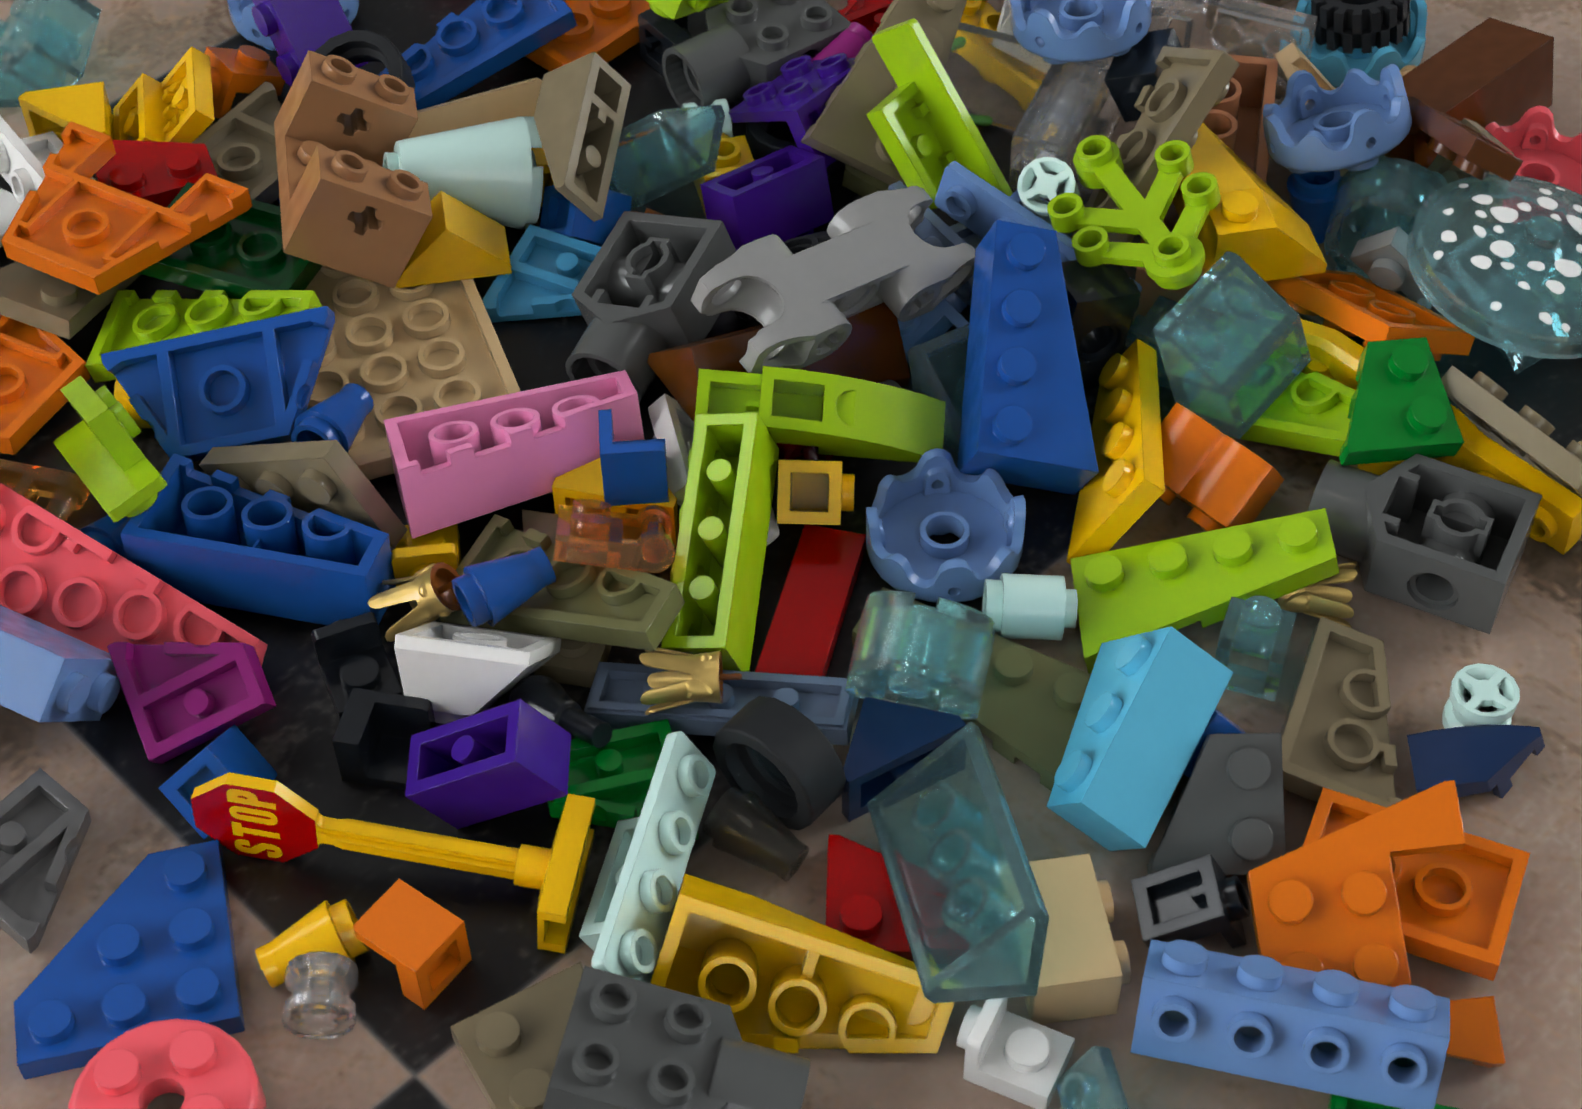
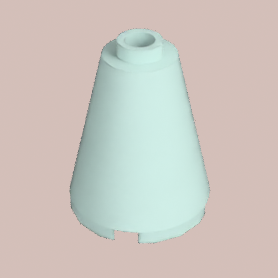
[383,116,543,230]

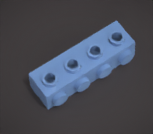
[1130,939,1450,1109]

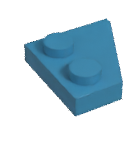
[482,224,601,323]

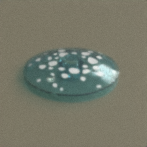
[1406,174,1582,359]

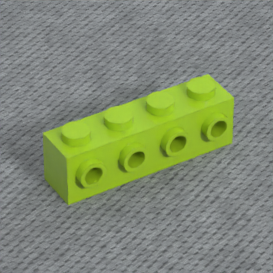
[661,412,779,672]

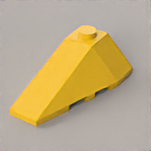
[650,874,961,1053]

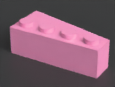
[384,370,645,539]

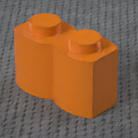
[1158,402,1285,532]

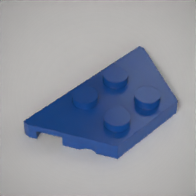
[101,305,335,462]

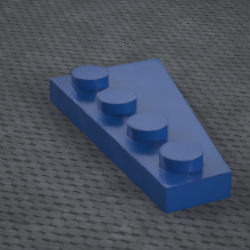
[378,0,577,110]

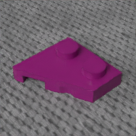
[107,642,277,764]

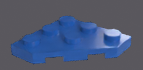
[14,840,245,1080]

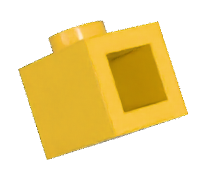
[777,459,855,525]

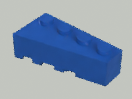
[957,220,1099,495]
[120,453,396,625]

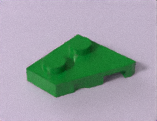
[1339,337,1464,466]

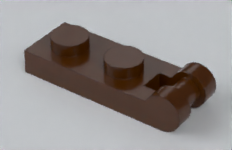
[1407,96,1523,182]

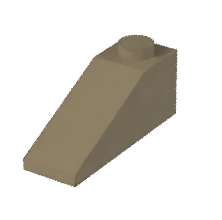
[534,51,631,222]

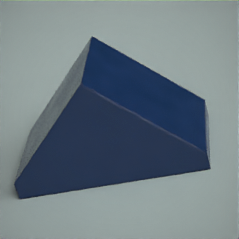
[842,697,966,822]

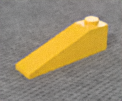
[1173,123,1327,289]

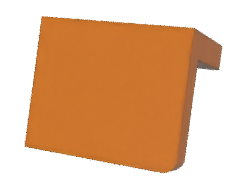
[353,878,472,1010]

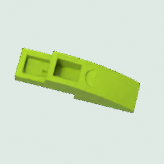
[693,366,946,463]

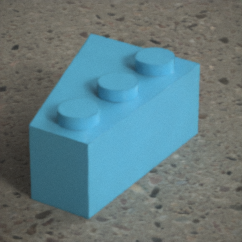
[1046,626,1233,851]

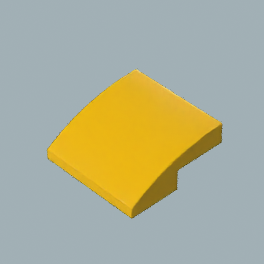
[113,46,215,143]

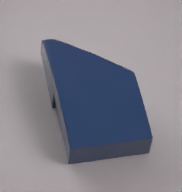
[1407,725,1545,799]

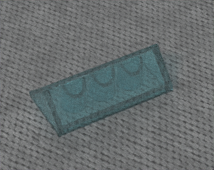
[867,721,1049,1003]

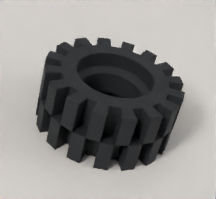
[1311,0,1410,54]

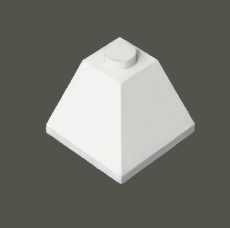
[394,621,561,724]

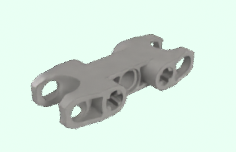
[690,186,975,374]

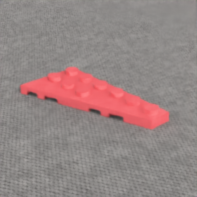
[0,483,268,677]

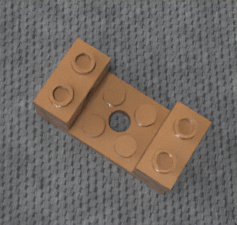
[274,50,433,288]

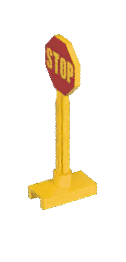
[191,772,596,954]

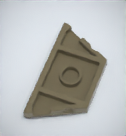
[192,81,282,204]

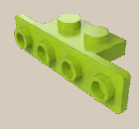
[866,18,1013,210]
[53,375,167,522]

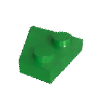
[547,719,698,840]

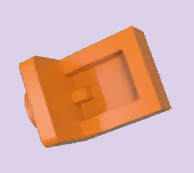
[205,45,285,118]

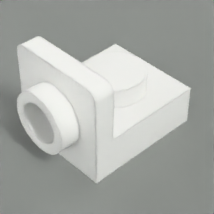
[957,985,1075,1109]

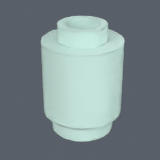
[982,573,1078,641]

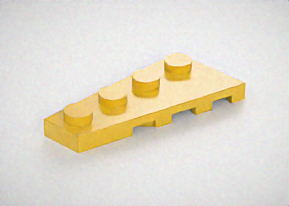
[1066,338,1165,565]

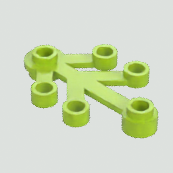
[1047,135,1221,290]

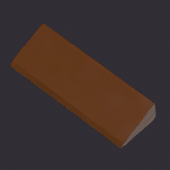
[1378,18,1554,201]
[647,302,910,422]

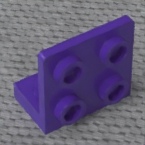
[728,53,855,168]

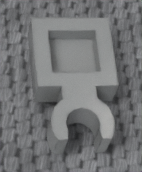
[1350,226,1457,310]

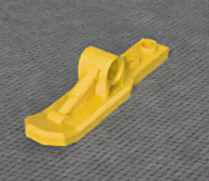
[1262,318,1582,555]

